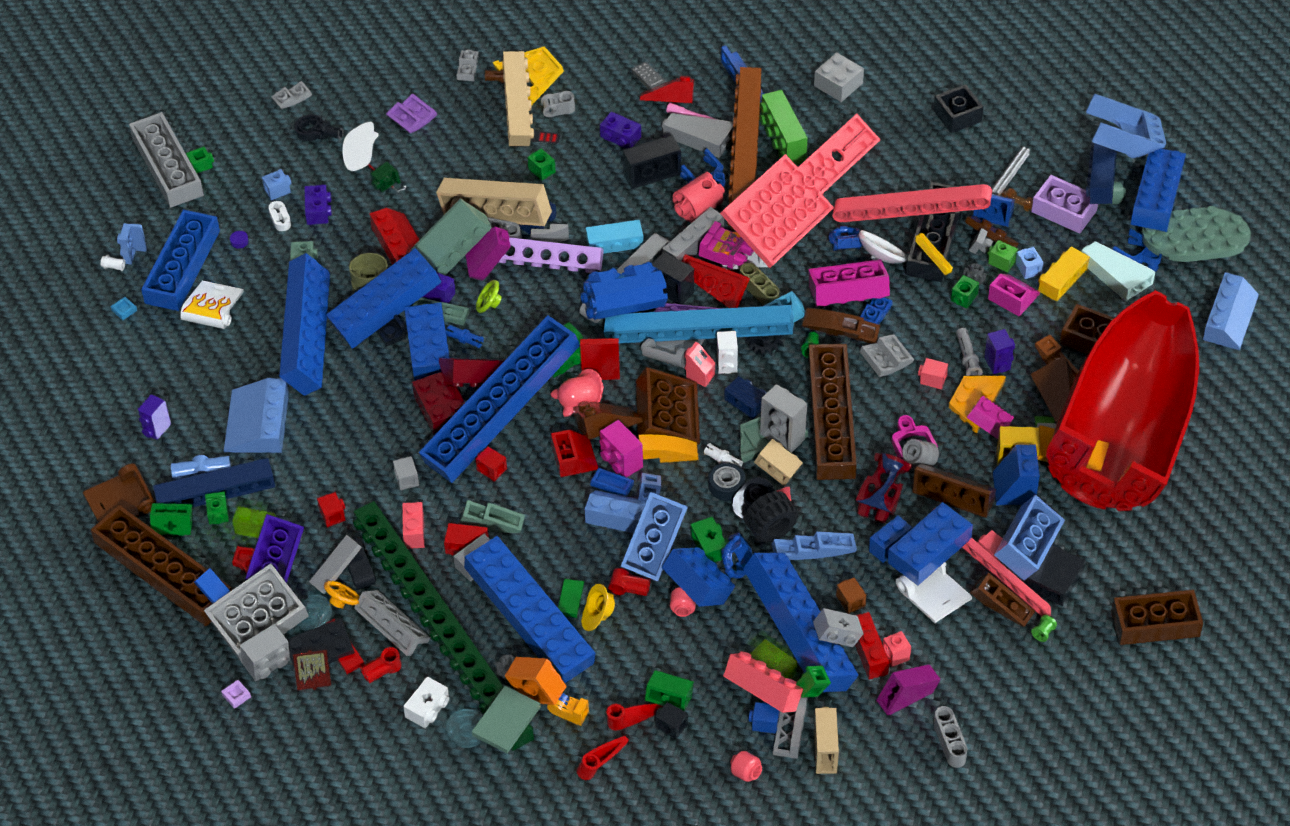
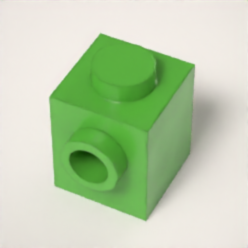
[988,240,1018,273]

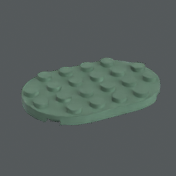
[1141,206,1251,262]

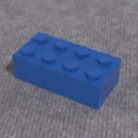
[404,302,450,381]
[888,502,973,586]

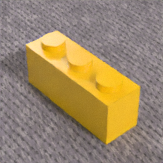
[1038,246,1090,302]

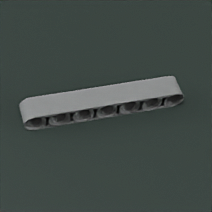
[579,233,670,323]

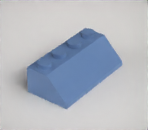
[1203,272,1259,350]
[585,490,646,533]
[620,492,687,581]

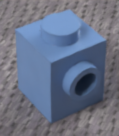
[262,169,292,200]

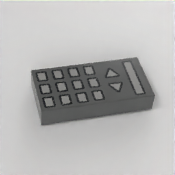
[632,62,666,90]

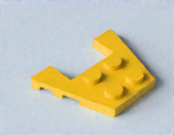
[493,46,564,106]

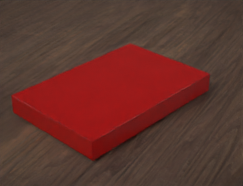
[580,338,620,380]

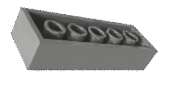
[129,112,204,208]

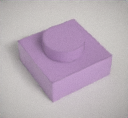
[221,680,251,709]

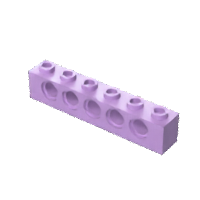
[498,238,604,273]

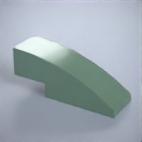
[459,500,525,533]

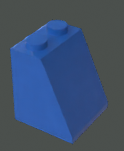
[993,444,1040,505]

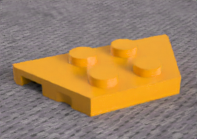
[949,376,1006,433]

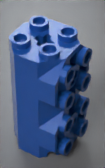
[581,262,668,320]

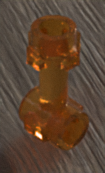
[1002,188,1033,211]

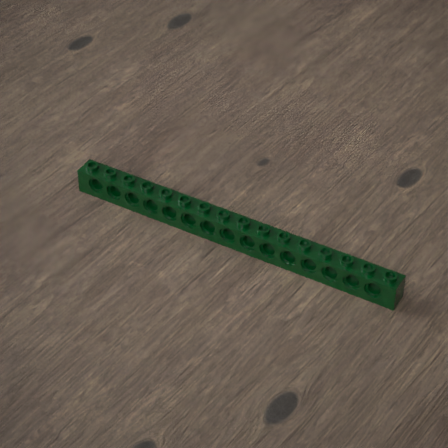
[353,501,534,751]

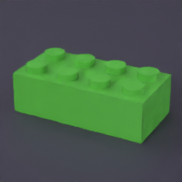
[759,90,808,165]

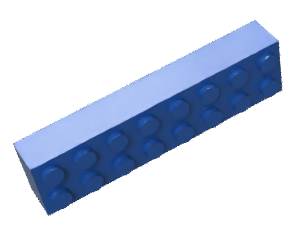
[279,253,330,396]
[464,536,596,683]
[743,553,859,692]

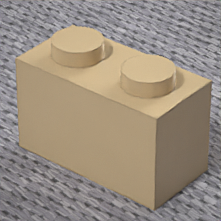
[754,439,803,486]

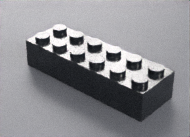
[906,182,963,282]

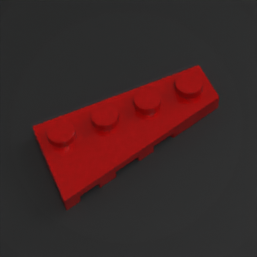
[682,254,750,308]

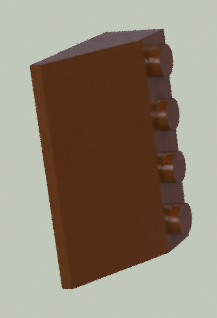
[636,367,700,445]

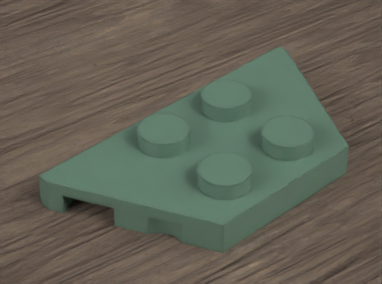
[740,417,808,463]

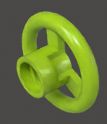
[476,280,502,313]

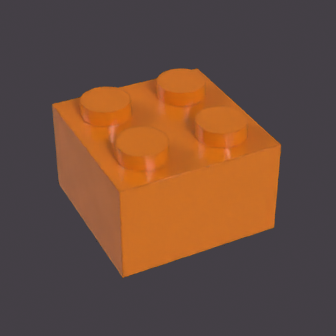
[504,657,566,705]

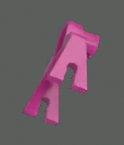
[891,415,938,460]

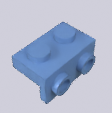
[117,223,147,264]

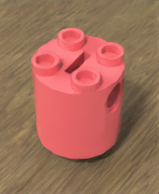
[673,172,725,223]

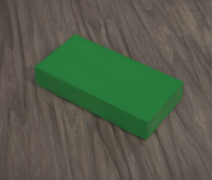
[558,579,584,618]

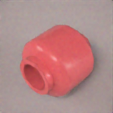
[670,587,696,617]
[730,751,762,782]

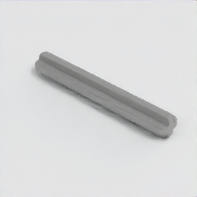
[992,146,1030,196]

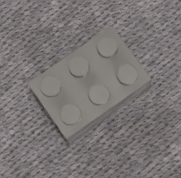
[760,384,807,453]

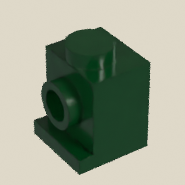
[370,162,401,192]

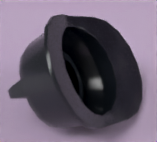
[732,477,774,519]

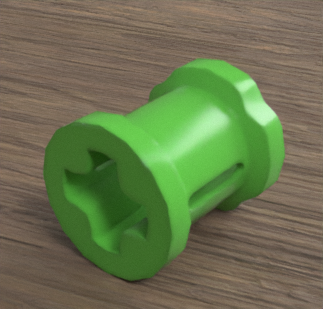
[1031,615,1057,642]

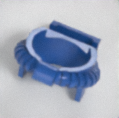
[828,226,862,251]
[722,533,753,579]

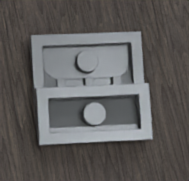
[860,334,914,377]

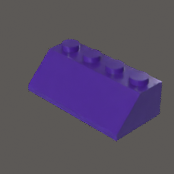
[245,514,304,583]

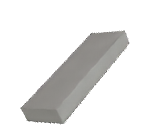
[309,535,362,594]

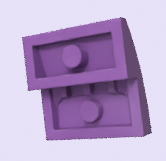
[386,93,438,133]

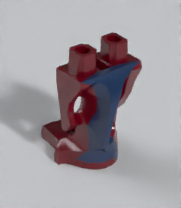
[856,453,912,524]

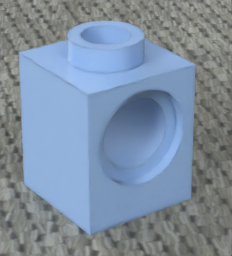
[1015,247,1043,279]

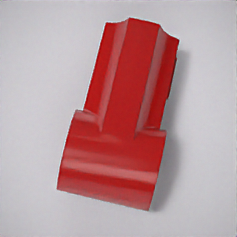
[608,568,651,596]
[360,647,402,684]

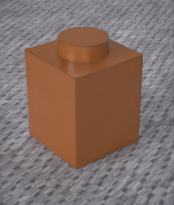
[836,577,866,614]

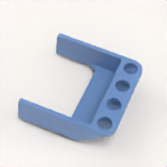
[1086,94,1166,158]

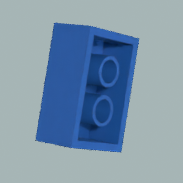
[661,547,735,607]

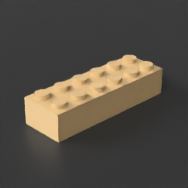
[436,178,552,226]

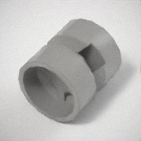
[902,439,939,466]

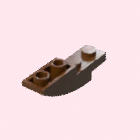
[802,308,880,344]

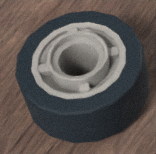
[709,463,745,501]

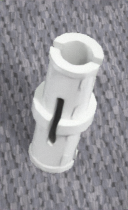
[704,443,743,468]

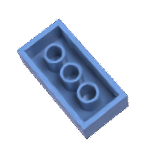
[994,495,1065,580]

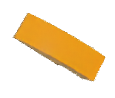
[639,434,698,463]

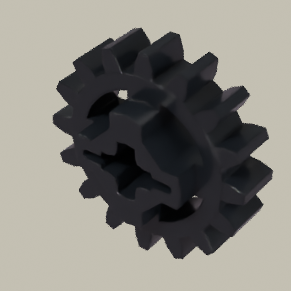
[745,335,786,357]

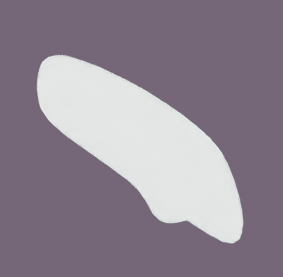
[343,122,379,171]

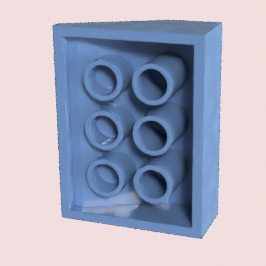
[224,378,289,453]

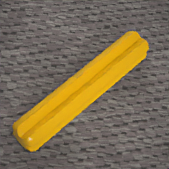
[915,233,953,275]

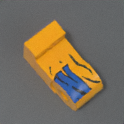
[547,693,589,726]

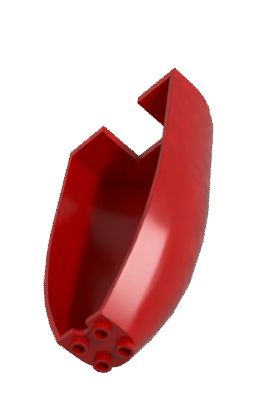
[1046,290,1199,511]

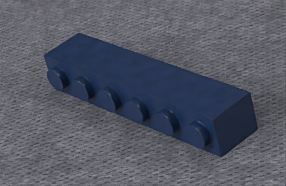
[1086,143,1117,204]
[153,458,275,508]

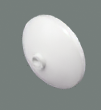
[858,230,908,264]

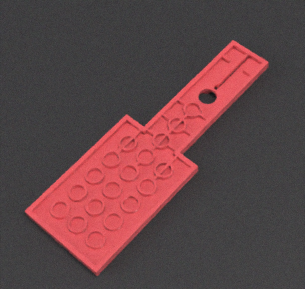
[720,114,880,268]

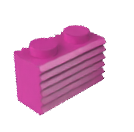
[966,396,1014,439]

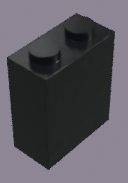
[1027,545,1086,606]

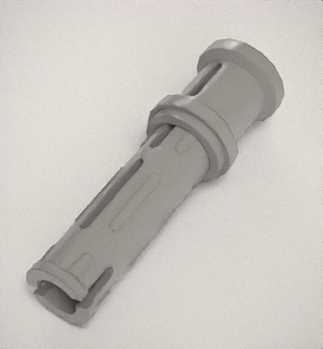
[956,328,983,376]

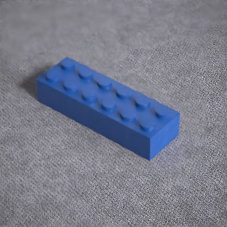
[1130,148,1186,232]
[141,210,220,311]
[326,248,442,349]

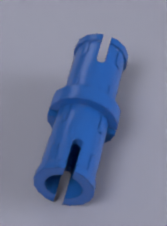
[446,325,484,348]

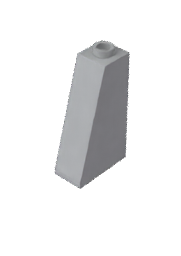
[662,113,734,158]

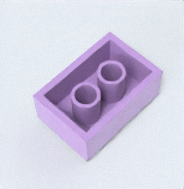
[1032,175,1098,234]

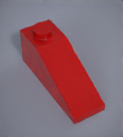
[640,76,694,103]

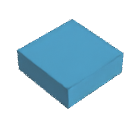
[110,297,137,320]

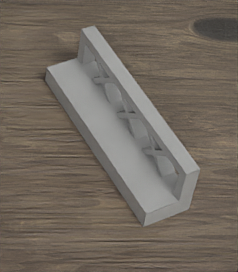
[354,590,430,656]
[773,697,808,759]

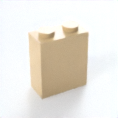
[814,707,839,774]

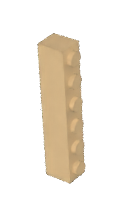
[502,51,534,146]

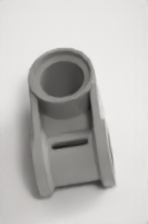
[541,91,575,117]

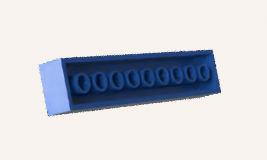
[419,315,580,483]

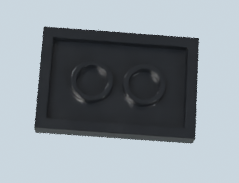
[287,618,355,676]

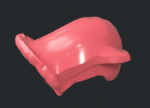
[551,369,604,417]

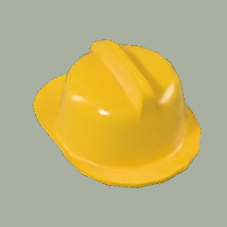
[581,584,615,631]

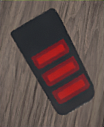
[530,130,561,144]

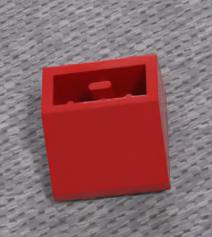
[551,430,598,477]

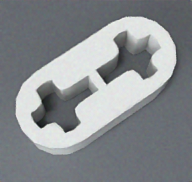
[269,201,291,231]

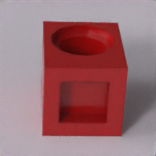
[476,447,507,481]

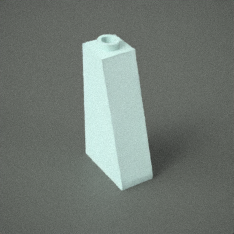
[1081,241,1155,301]

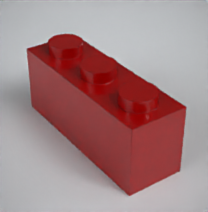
[855,612,889,680]

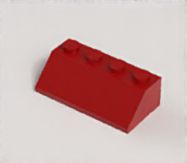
[370,208,419,265]

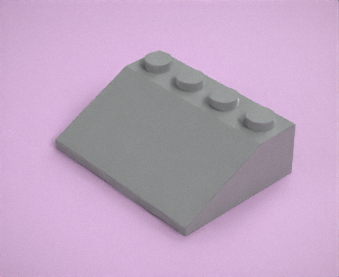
[204,563,309,663]

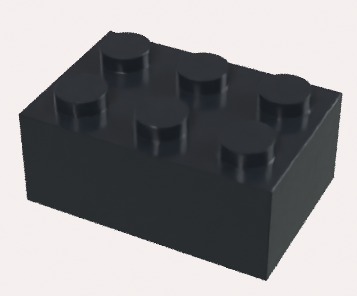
[623,135,681,189]

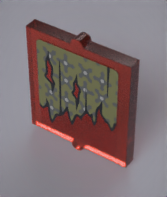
[293,650,331,690]

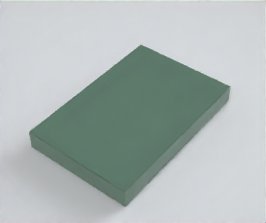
[472,686,541,754]

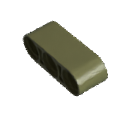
[740,263,780,306]

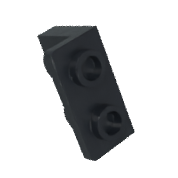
[376,314,407,347]

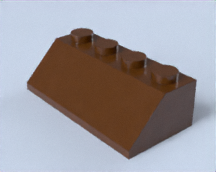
[913,464,996,518]

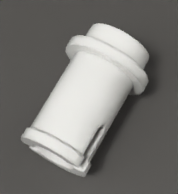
[101,255,125,271]

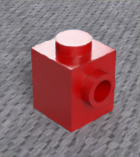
[317,492,346,527]

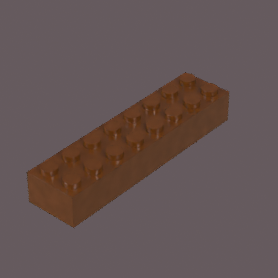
[808,344,857,480]
[91,505,232,626]

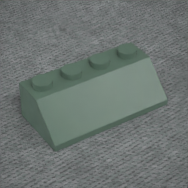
[411,198,492,275]

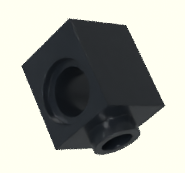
[655,702,688,739]

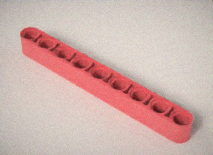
[832,184,992,222]

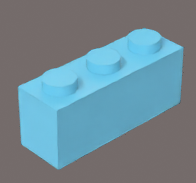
[586,220,644,254]

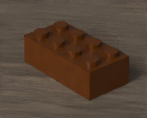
[1111,590,1203,645]

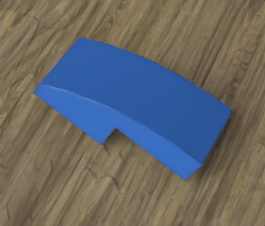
[860,297,893,325]

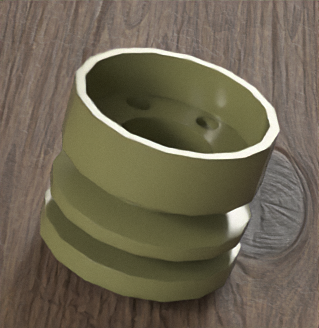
[349,253,388,294]

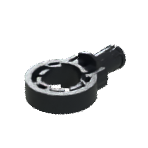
[294,114,344,141]

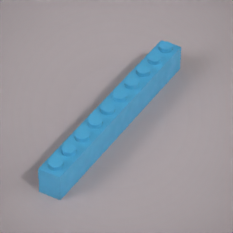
[604,305,794,343]

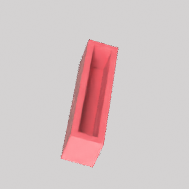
[723,651,803,713]

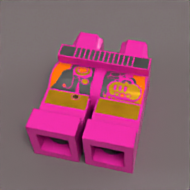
[699,221,754,269]

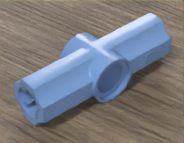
[171,455,231,480]

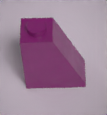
[465,227,511,281]
[876,664,941,715]

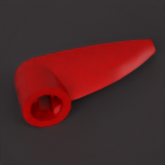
[606,704,663,731]
[576,736,629,780]

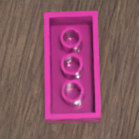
[808,259,890,306]

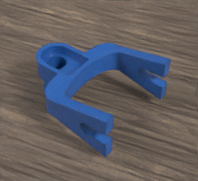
[680,149,726,188]
[1113,229,1162,271]

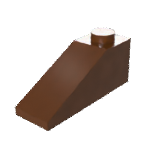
[969,573,1035,627]

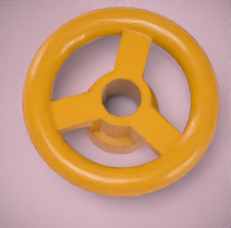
[324,581,360,608]

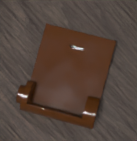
[83,463,156,523]

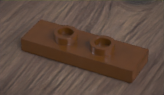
[965,216,1019,248]

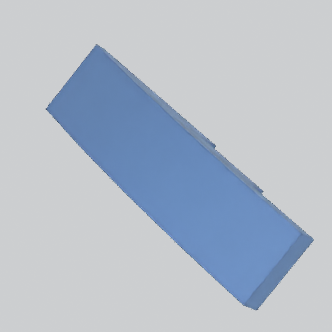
[772,532,857,560]

